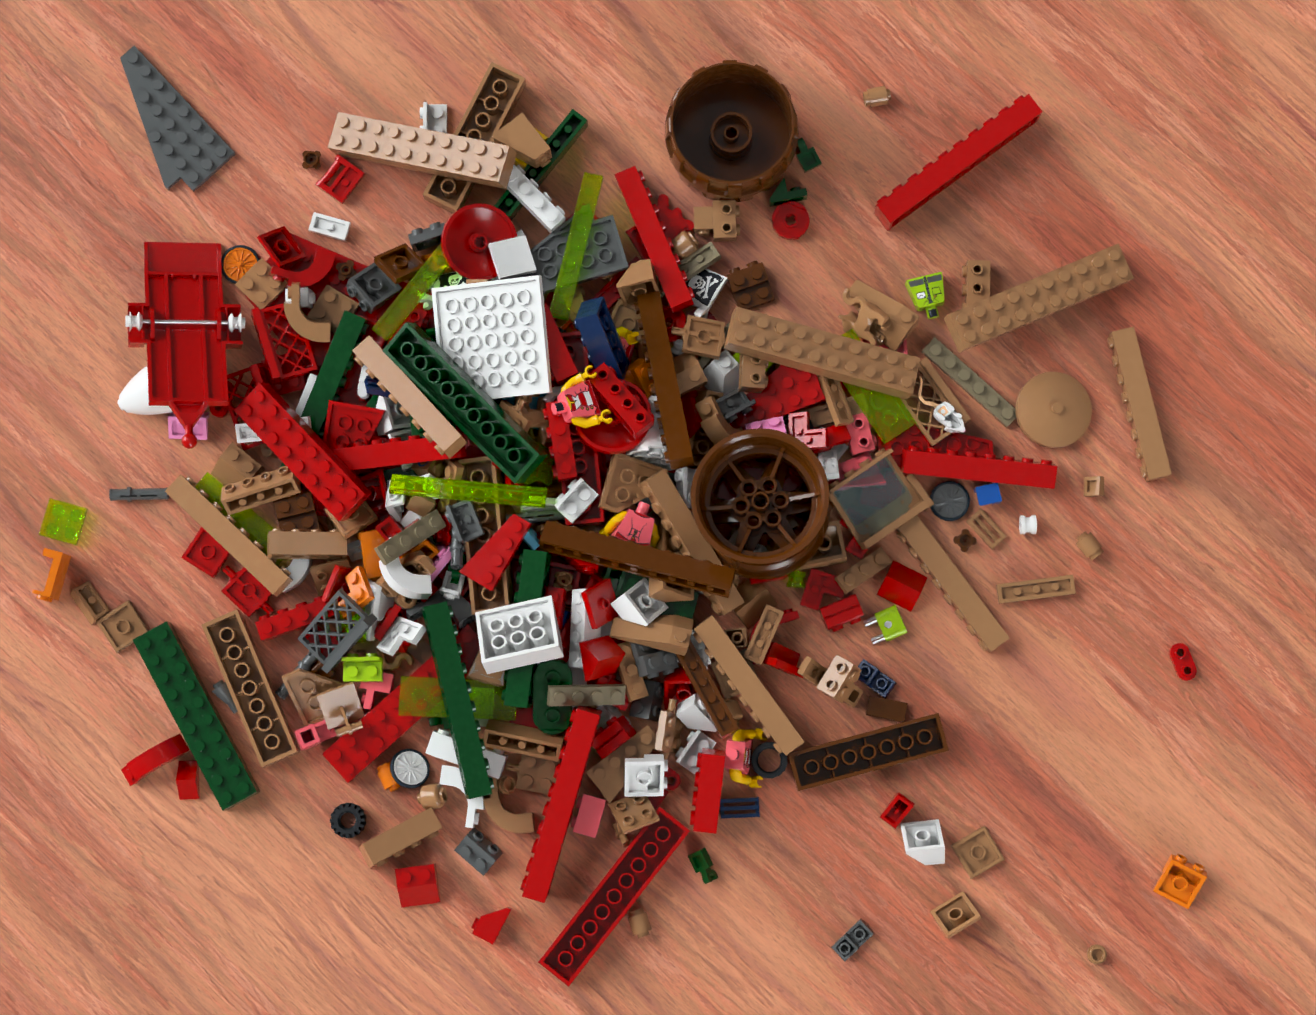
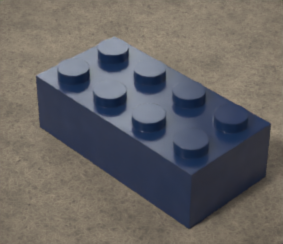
[574,297,630,380]

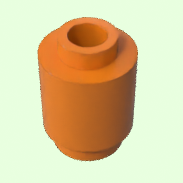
[377,762,401,792]

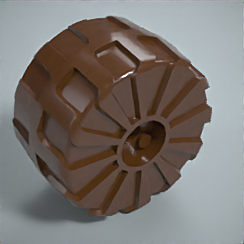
[665,60,799,202]

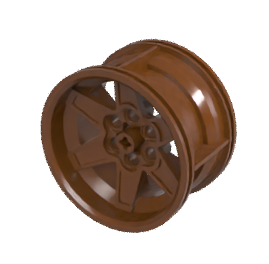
[691,428,830,580]

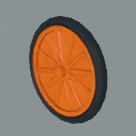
[221,245,260,284]

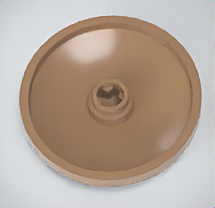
[1015,372,1092,448]

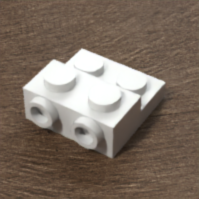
[624,754,668,797]

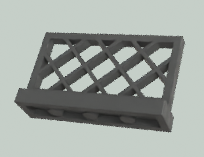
[297,588,377,674]

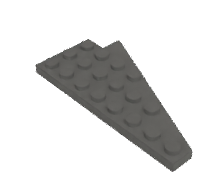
[120,46,236,192]
[493,204,629,295]

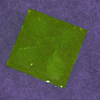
[39,498,88,546]

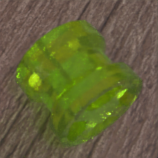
[786,571,806,588]

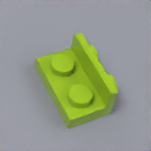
[341,653,383,682]

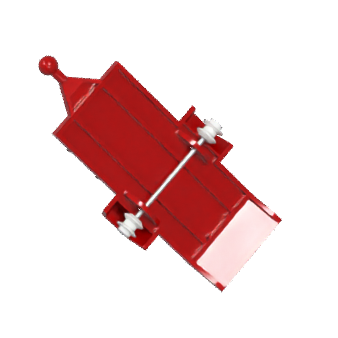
[125,242,245,449]

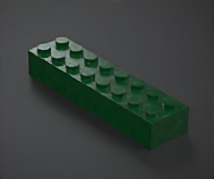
[501,549,552,708]

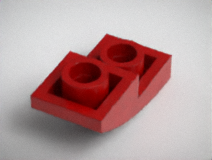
[812,425,852,454]

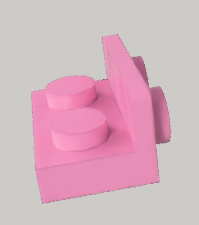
[168,412,209,440]

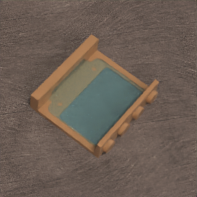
[829,448,929,550]

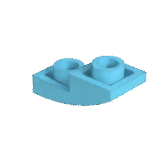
[523,527,540,550]

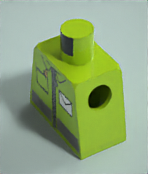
[905,272,944,319]

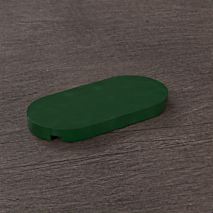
[533,659,573,735]

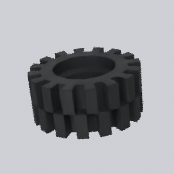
[330,803,366,838]

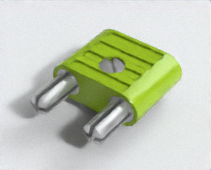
[863,605,908,644]

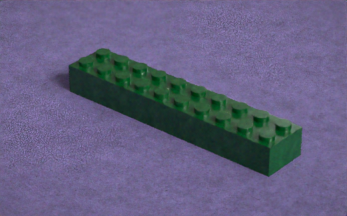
[383,322,548,484]
[421,601,494,799]
[133,621,260,811]

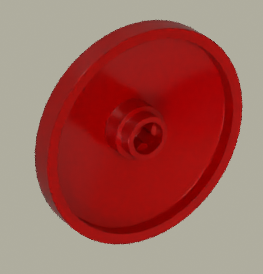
[441,203,517,279]
[575,379,651,454]

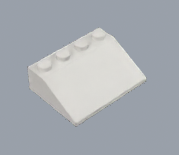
[475,596,564,674]

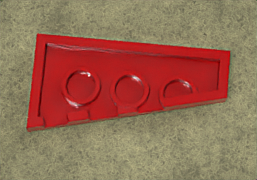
[459,514,532,591]

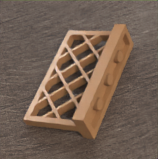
[897,357,971,447]

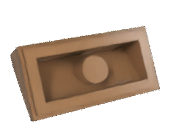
[70,581,110,625]

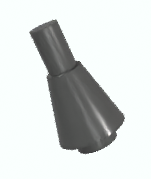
[211,680,238,714]

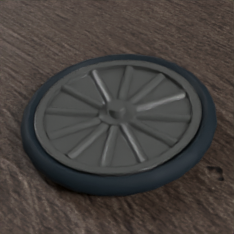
[930,481,970,521]

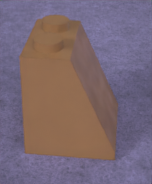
[492,113,552,169]

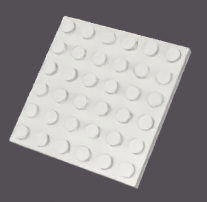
[431,275,552,399]

